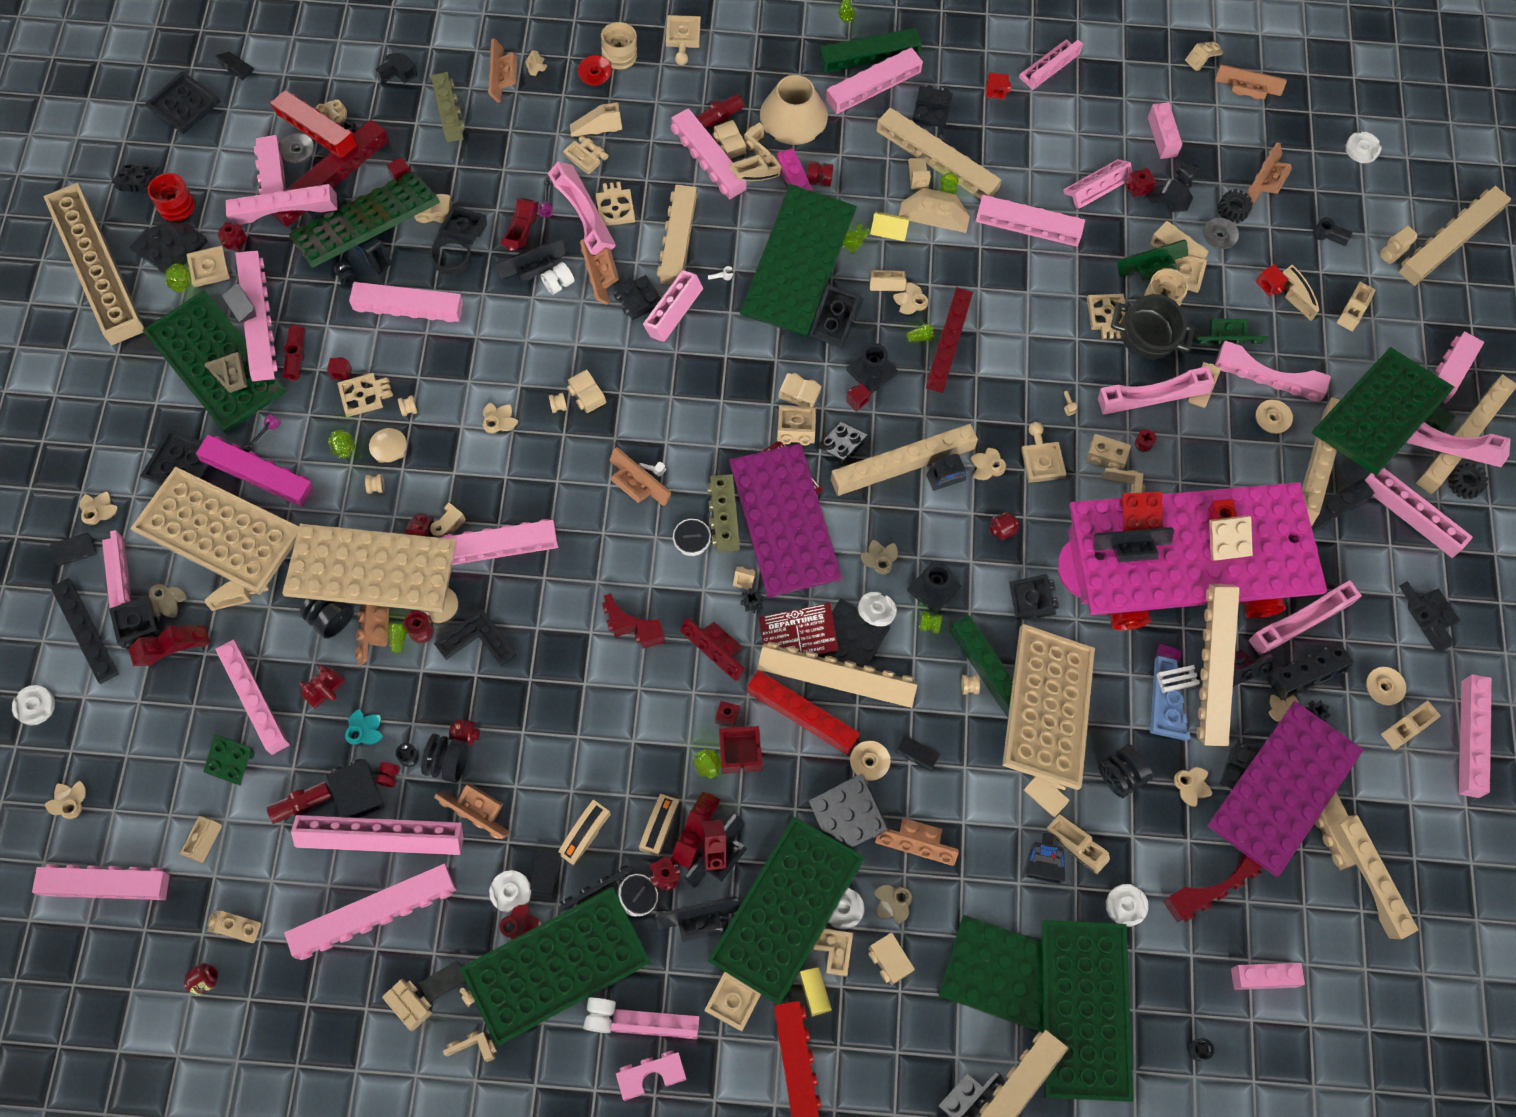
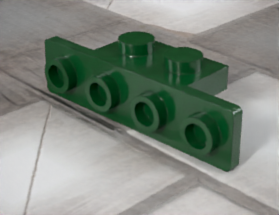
[1117,239,1189,280]
[1192,318,1269,344]

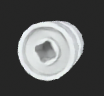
[541,262,574,295]
[583,998,616,1033]

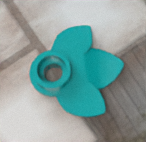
[345,710,383,745]

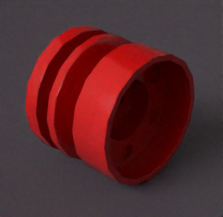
[148,173,195,222]

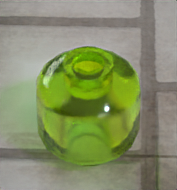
[166,264,190,292]
[328,430,355,459]
[692,748,721,779]

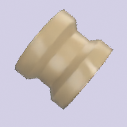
[548,392,567,413]
[398,395,418,417]
[365,474,384,494]
[961,675,980,695]

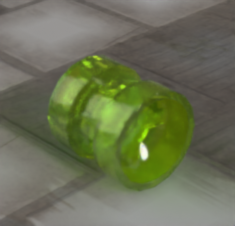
[939,173,958,194]
[919,611,942,634]

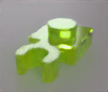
[842,223,870,254]

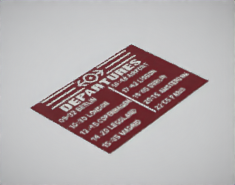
[758,603,838,654]

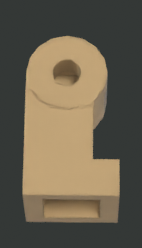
[430,503,466,538]

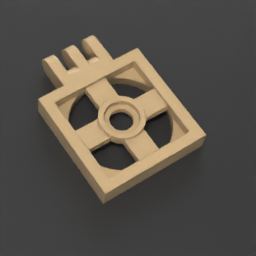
[596,181,635,226]
[1087,294,1126,339]
[337,373,393,417]

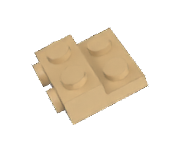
[777,406,816,445]

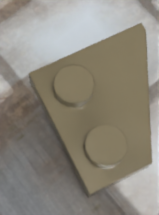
[205,352,247,393]

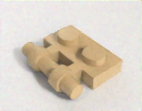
[563,136,608,175]

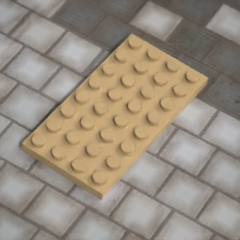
[130,467,299,595]
[282,524,456,612]
[1002,624,1095,790]

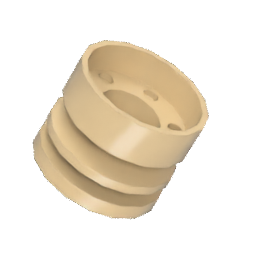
[601,22,637,70]
[1144,269,1188,306]

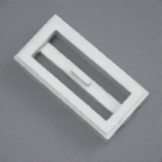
[1156,665,1200,693]

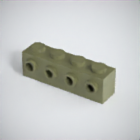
[431,72,465,143]
[707,474,740,553]

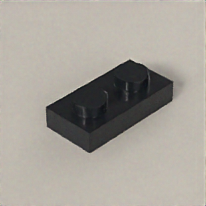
[1421,588,1460,629]

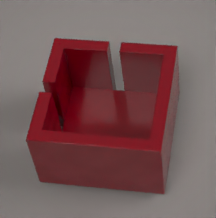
[719,726,762,774]

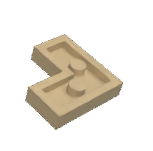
[813,929,853,977]

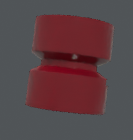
[807,161,834,187]
[404,611,434,644]

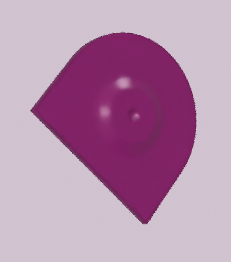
[1157,644,1182,664]

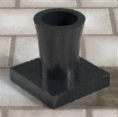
[846,343,898,394]
[907,562,961,615]

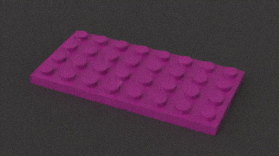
[729,443,842,598]
[1207,701,1364,878]

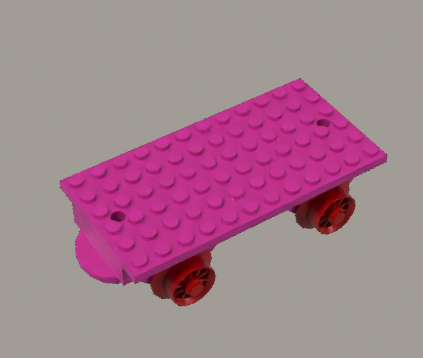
[1058,482,1327,630]

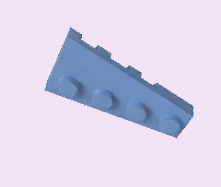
[1150,656,1191,741]

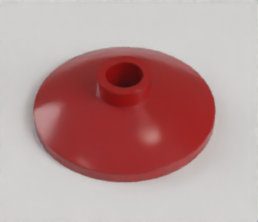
[578,55,612,86]

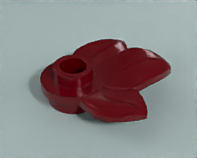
[499,904,542,940]

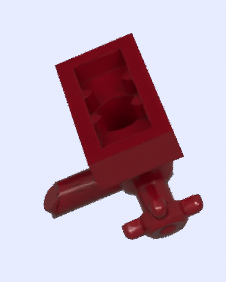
[299,665,345,709]

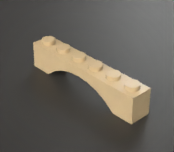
[1329,815,1418,940]

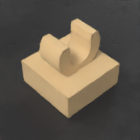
[525,50,547,76]
[733,566,756,590]

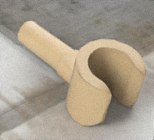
[1064,391,1077,416]
[460,988,474,1007]

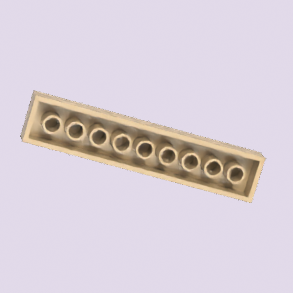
[43,183,145,346]

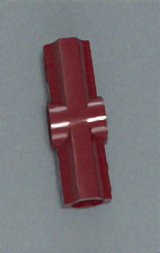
[696,94,744,129]
[283,325,306,381]
[266,782,332,824]

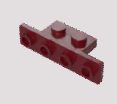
[680,618,745,681]

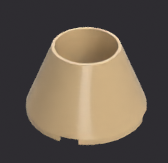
[760,75,828,145]

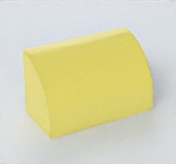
[870,211,910,241]
[799,968,832,1017]

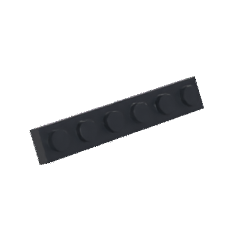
[50,578,119,684]

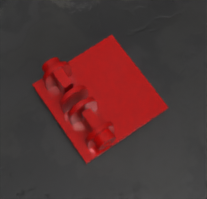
[1119,492,1163,531]

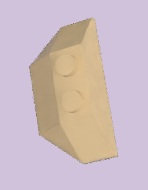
[899,188,970,233]

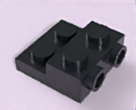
[912,85,953,128]
[439,206,487,245]
[613,275,661,321]
[1009,574,1059,620]
[109,596,161,650]
[1220,743,1257,789]

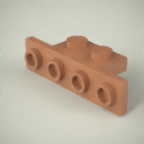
[488,38,517,103]
[1215,64,1287,99]
[1248,143,1292,203]
[580,239,619,305]
[610,447,671,506]
[355,604,389,666]
[434,783,510,839]
[875,818,959,866]

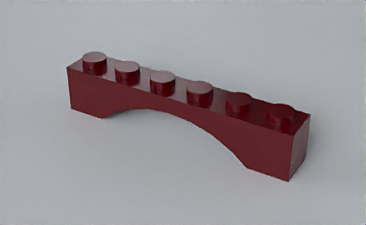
[926,287,973,393]
[1163,853,1262,923]

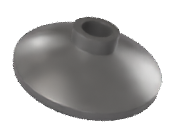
[279,133,315,163]
[1203,218,1239,249]

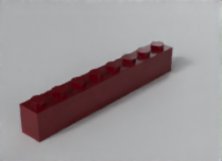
[271,119,389,228]

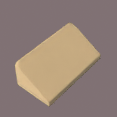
[870,270,906,291]
[1024,777,1070,818]
[180,816,222,863]

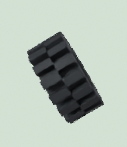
[1218,189,1253,224]
[1448,463,1488,499]

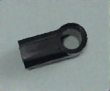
[1313,217,1352,246]

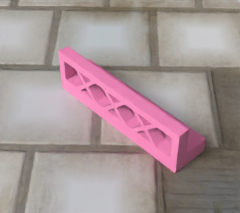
[1019,39,1083,90]
[1063,159,1133,209]
[102,530,132,608]
[611,1009,699,1039]

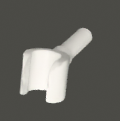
[708,266,733,281]
[639,462,666,476]

